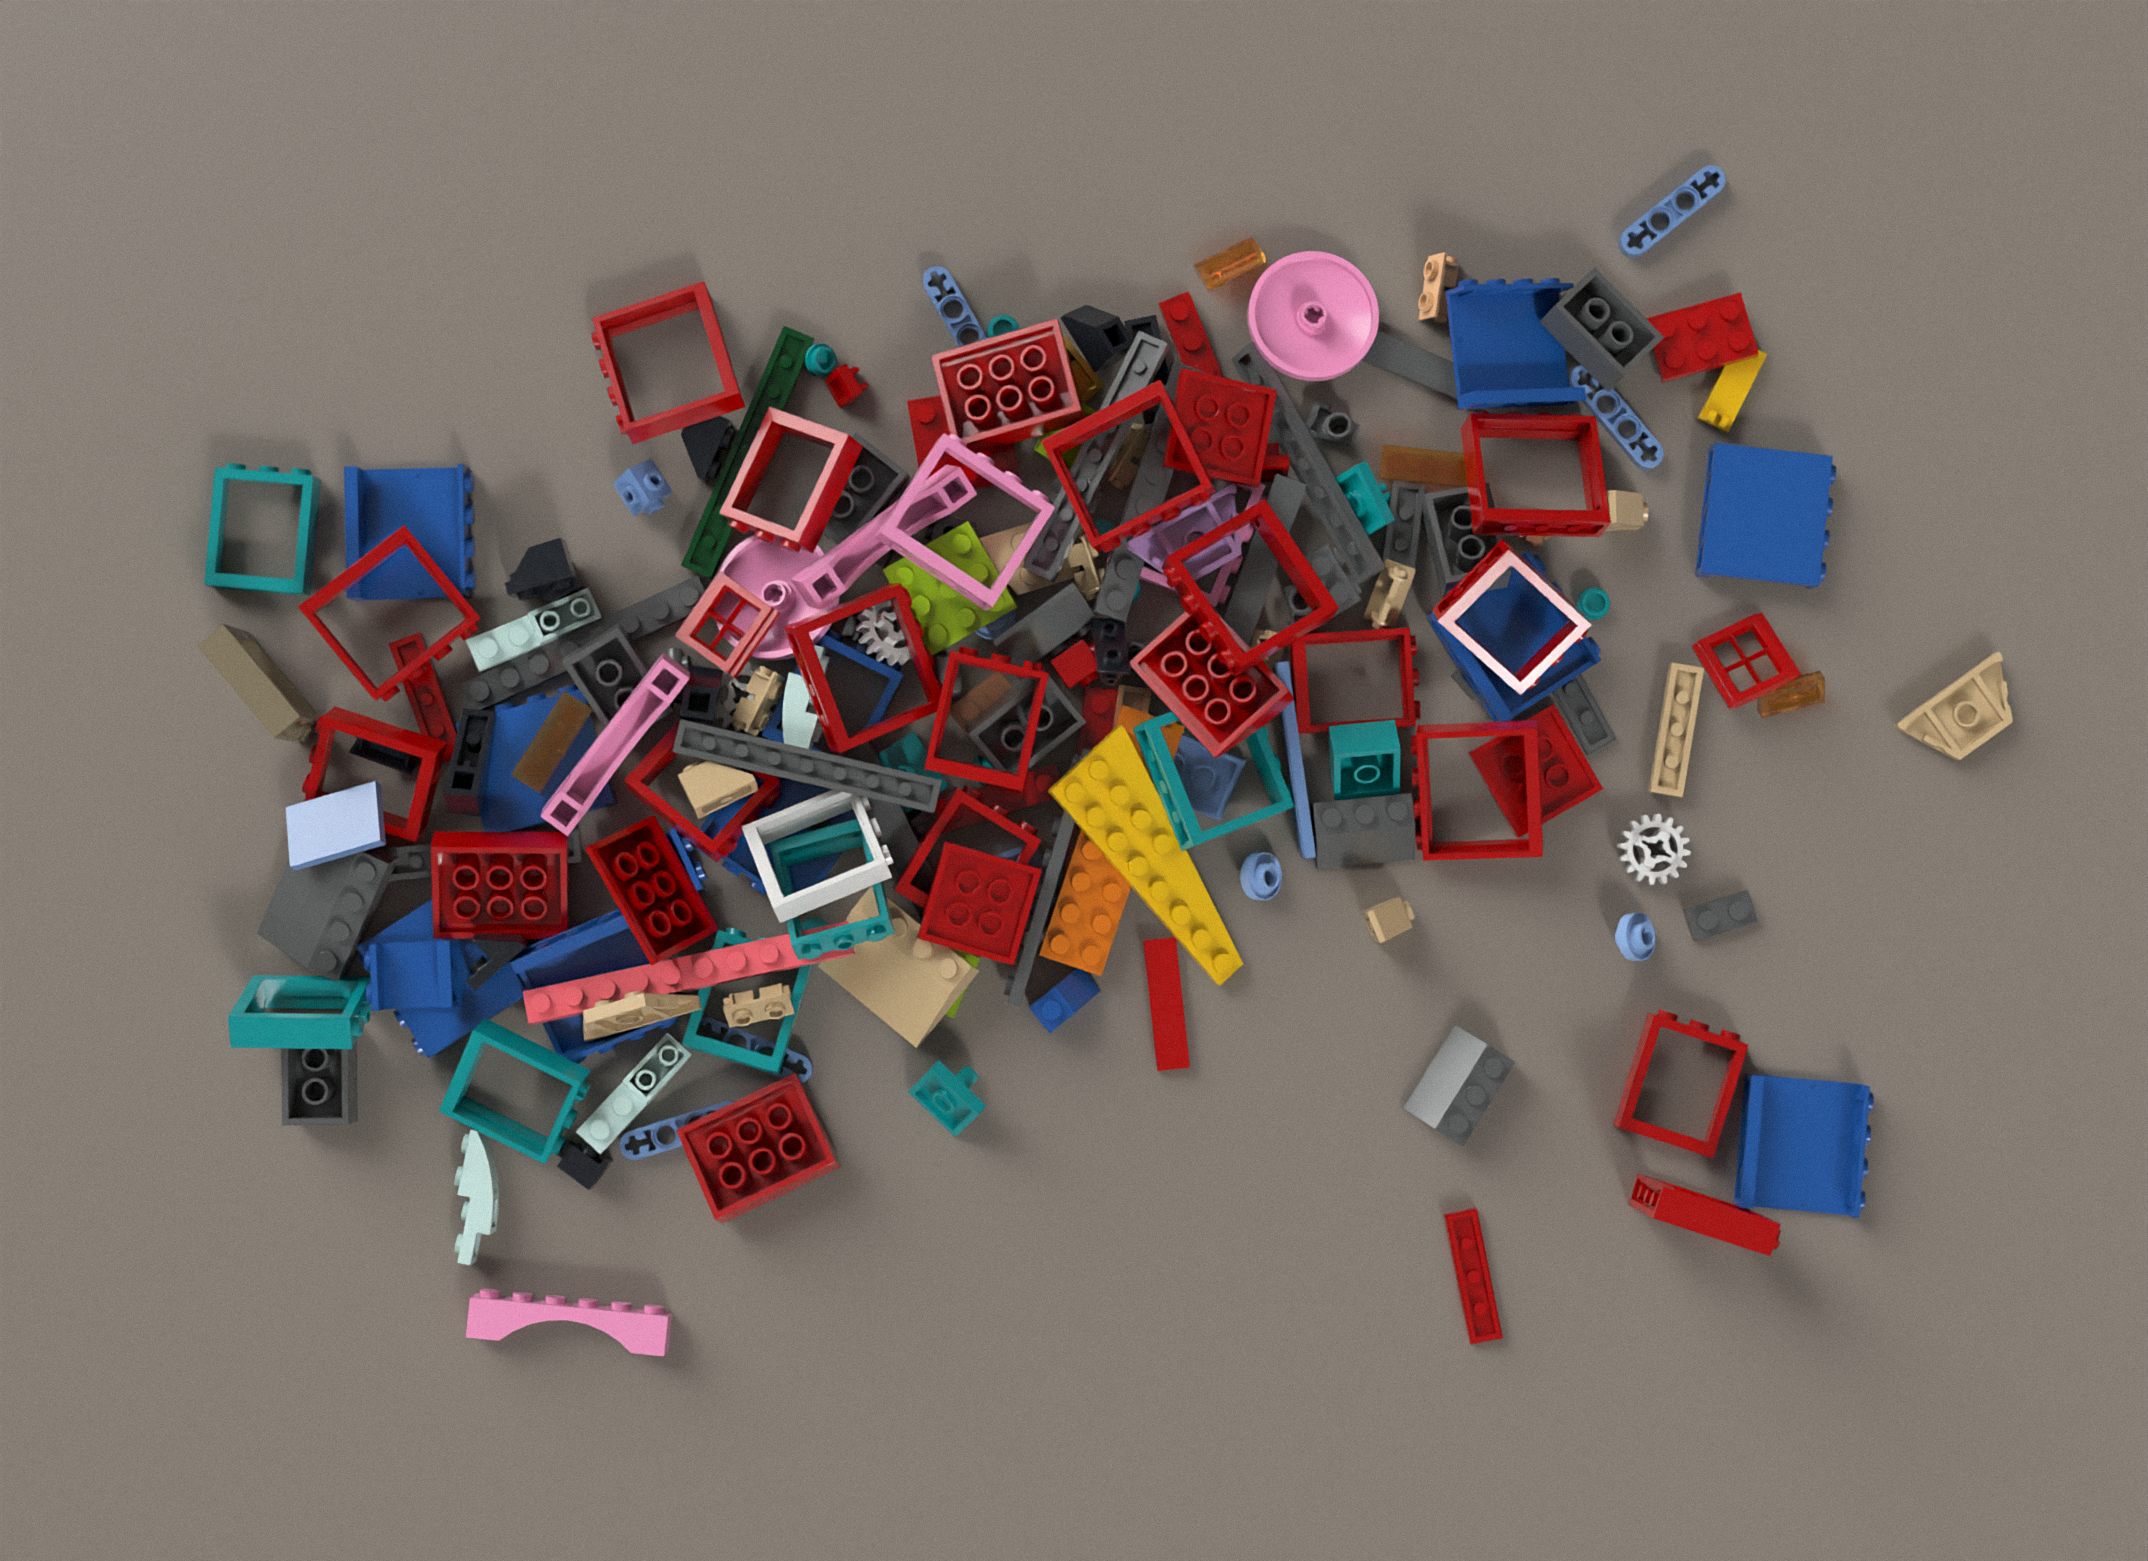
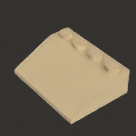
[818,886,979,1048]

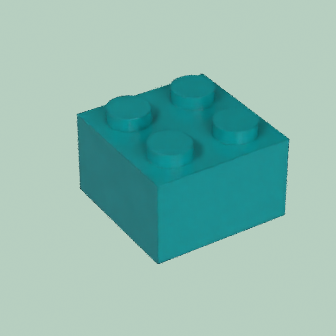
[1329,720,1400,800]

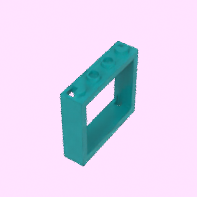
[1132,712,1295,851]

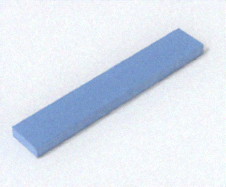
[1273,661,1316,859]

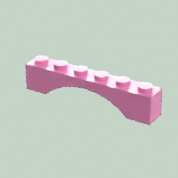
[791,465,977,610]
[541,652,690,836]
[466,1289,672,1356]

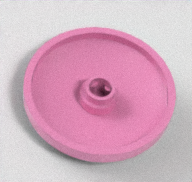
[1247,251,1379,381]
[714,535,839,661]

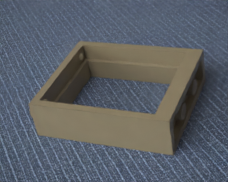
[197,624,320,743]

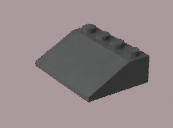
[257,847,399,982]

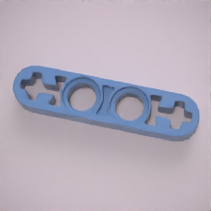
[1618,165,1726,258]
[923,266,988,347]
[1569,365,1664,470]
[697,1016,813,1083]
[619,1100,735,1160]

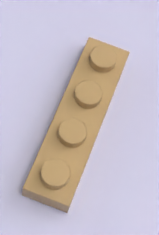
[1648,663,1704,797]

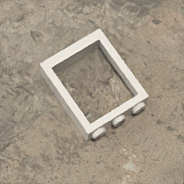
[742,790,894,923]

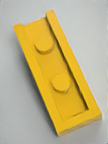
[1697,350,1767,434]

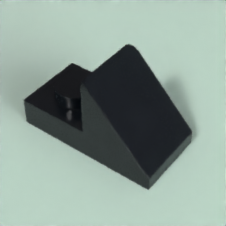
[466,933,527,991]

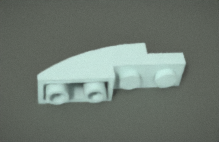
[466,588,602,672]
[782,645,829,750]
[576,1033,692,1155]
[454,1129,499,1265]

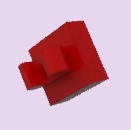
[824,363,869,409]
[1260,443,1289,482]

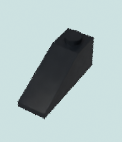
[443,708,497,817]

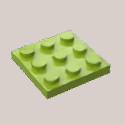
[882,520,1018,656]

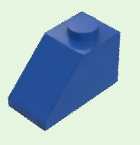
[1029,968,1101,1033]

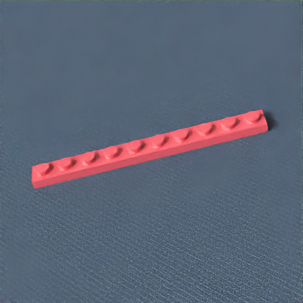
[523,921,855,1025]

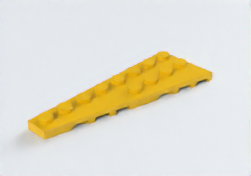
[1048,725,1243,986]

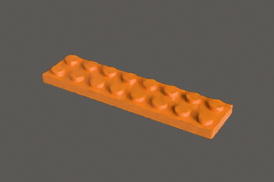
[1038,705,1185,976]

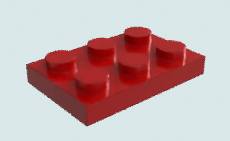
[1646,292,1759,383]

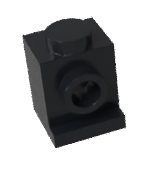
[557,1140,613,1190]

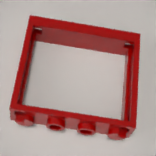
[591,281,745,444]
[1041,380,1216,553]
[1460,411,1611,537]
[1161,499,1339,677]
[298,525,481,703]
[784,583,943,753]
[1411,720,1543,861]
[1628,1173,1781,1256]

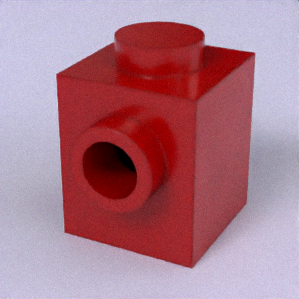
[1050,639,1099,690]

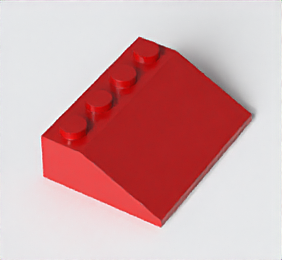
[931,318,1086,454]
[1129,611,1294,759]
[585,815,719,966]
[431,831,569,939]
[676,1073,842,1224]

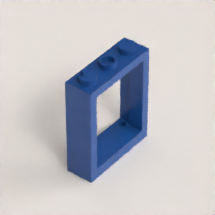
[762,629,905,753]

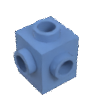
[613,459,672,517]

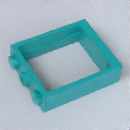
[204,463,321,596]
[770,819,895,960]
[682,928,813,1075]
[228,975,372,1049]
[439,1018,591,1164]

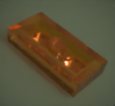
[1194,237,1267,291]
[1757,671,1825,718]

